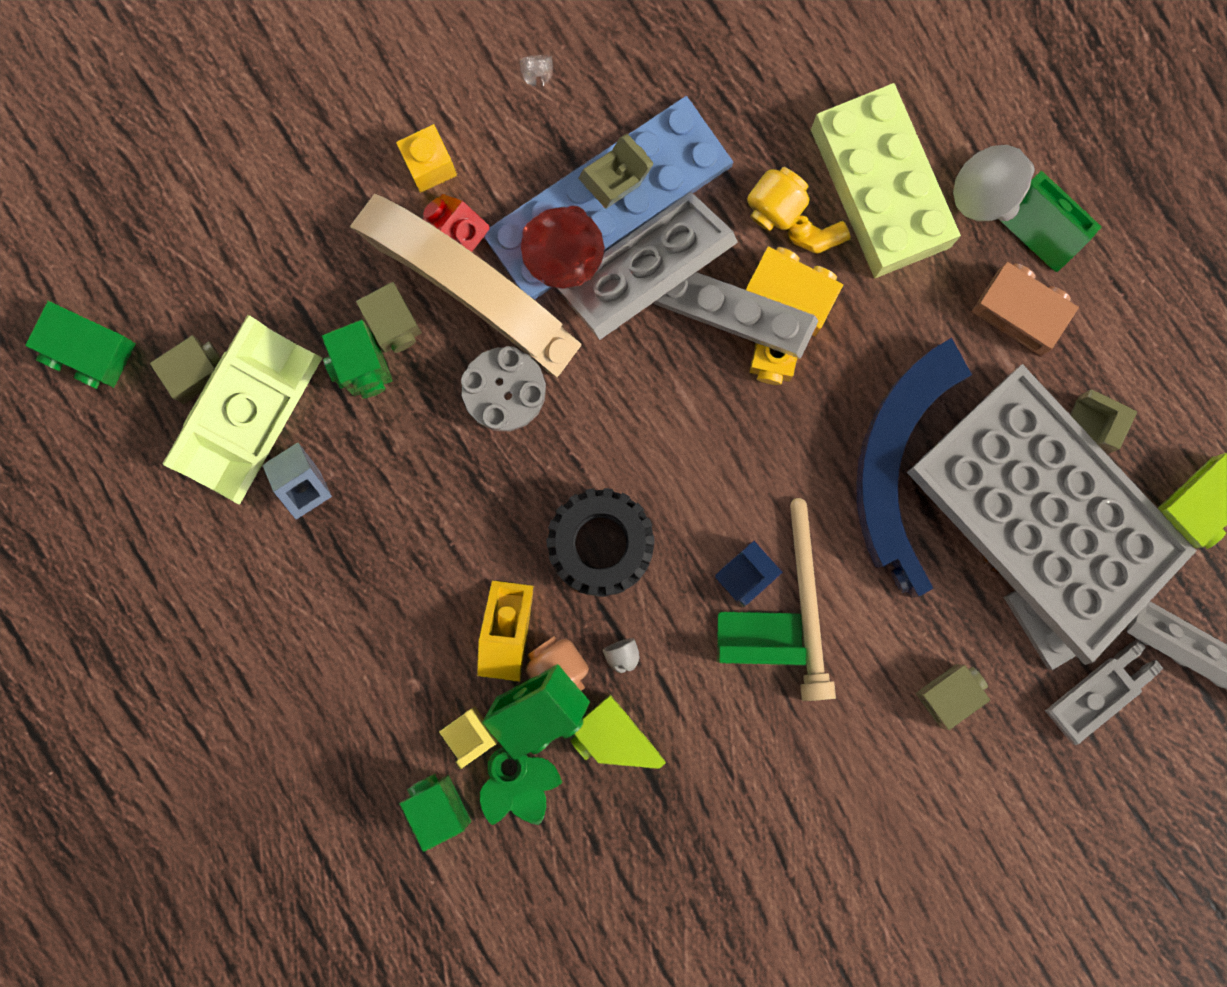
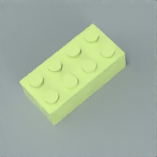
[811,83,961,279]

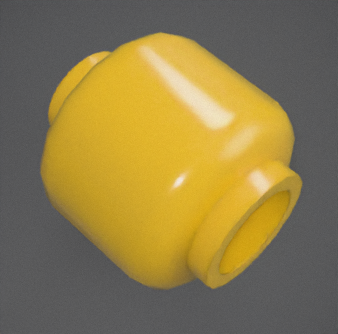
[747,167,810,232]

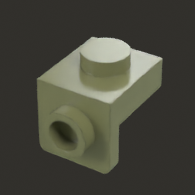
[578,134,653,209]

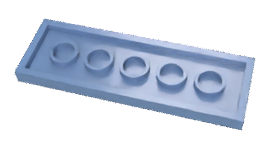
[484,95,733,300]

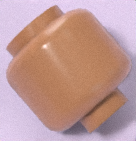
[525,636,589,691]

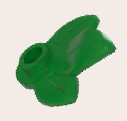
[480,747,562,825]

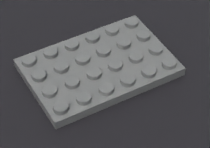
[907,364,1196,665]

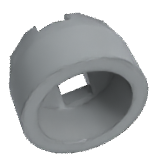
[603,638,640,673]

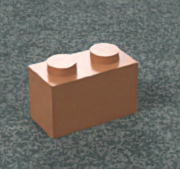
[971,261,1079,356]

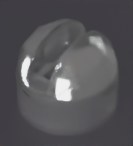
[519,55,553,86]

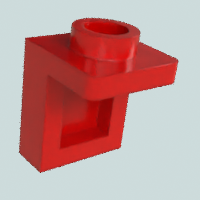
[423,194,490,252]

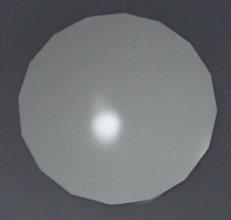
[953,145,1035,221]

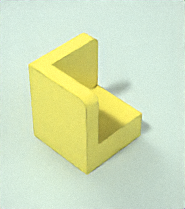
[439,706,498,769]

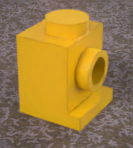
[749,343,797,385]

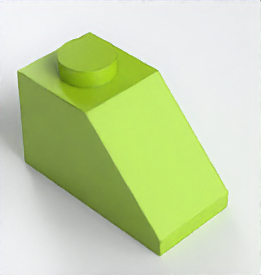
[1157,453,1227,549]
[570,694,666,769]

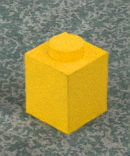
[396,124,457,193]

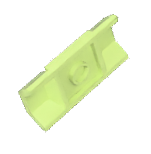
[163,315,322,505]

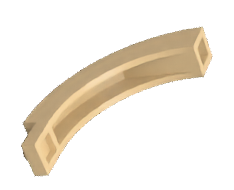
[350,194,582,378]

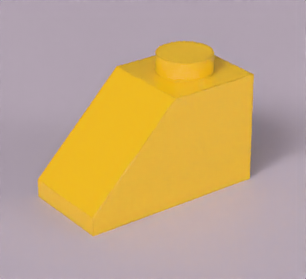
[477,581,534,681]

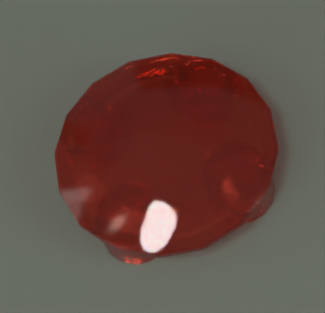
[520,205,605,289]

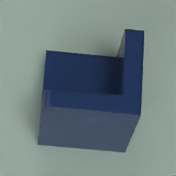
[715,541,783,608]

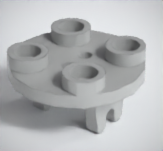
[461,346,546,431]

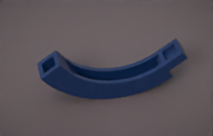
[856,338,972,598]

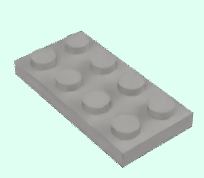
[556,192,738,340]

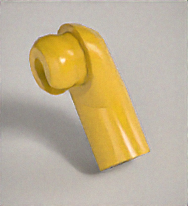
[788,216,851,253]

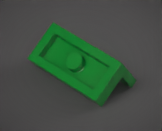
[1000,170,1102,272]
[717,612,806,665]

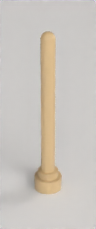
[790,498,836,701]

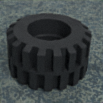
[547,488,654,597]

